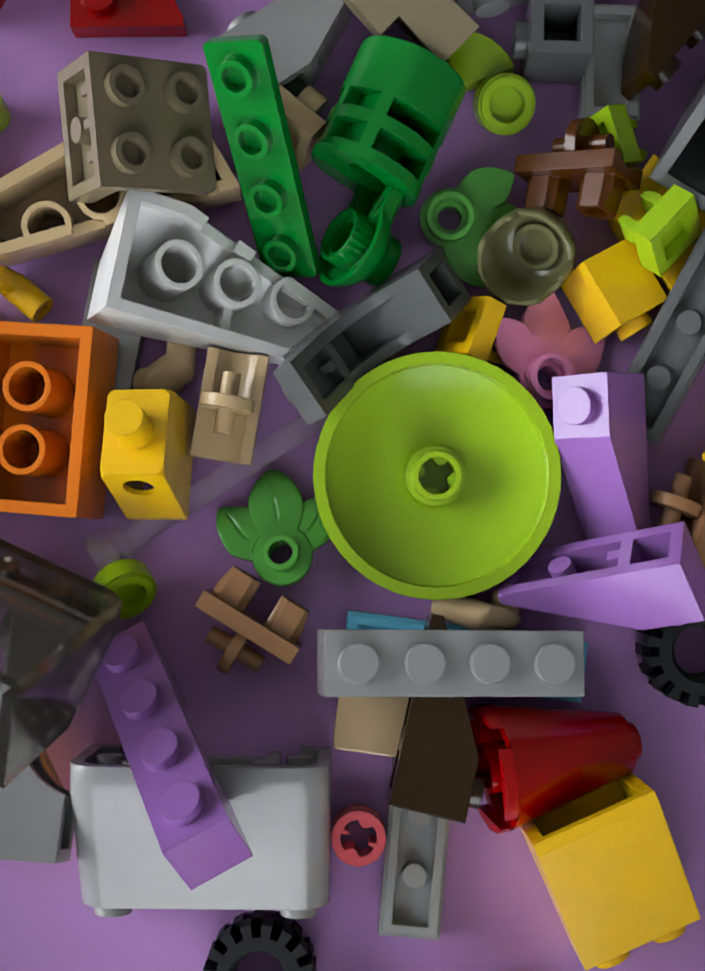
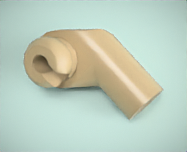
[132,342,196,393]
[431,589,523,630]

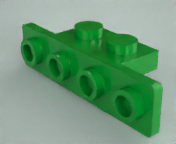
[203,34,321,277]

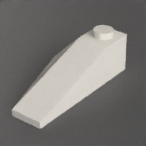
[87,191,339,365]

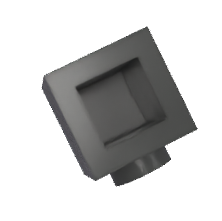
[511,0,594,83]

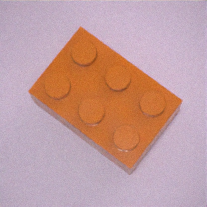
[0,321,119,519]

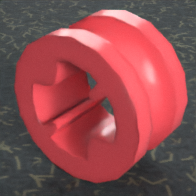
[331,804,386,867]

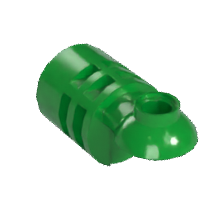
[311,35,467,287]

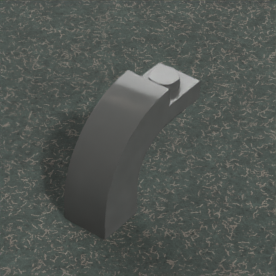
[272,247,471,426]

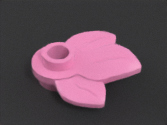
[494,292,606,409]

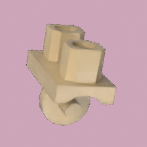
[190,347,270,466]

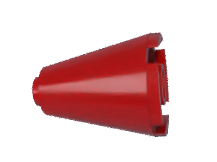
[467,704,642,834]

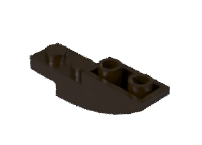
[621,0,705,101]

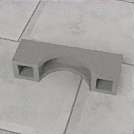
[0,596,103,864]
[317,629,585,697]

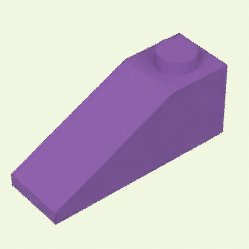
[552,372,650,540]
[497,521,705,630]

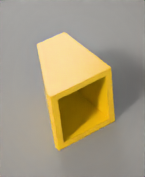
[520,773,701,971]

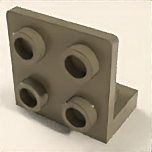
[57,50,217,203]

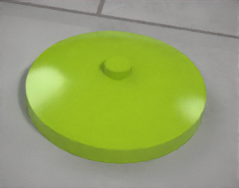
[313,351,561,600]

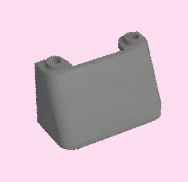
[70,744,332,919]

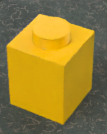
[561,239,667,344]

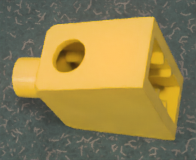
[100,389,196,520]

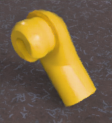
[0,264,53,323]

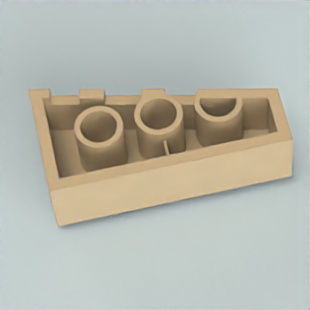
[0,139,242,267]

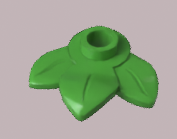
[420,167,516,288]
[216,469,330,587]

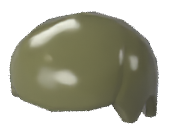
[477,207,576,306]

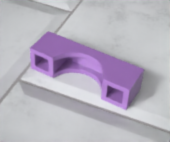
[87,621,253,890]

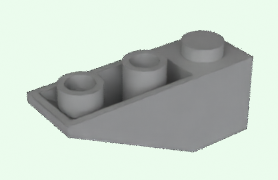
[220,0,353,97]

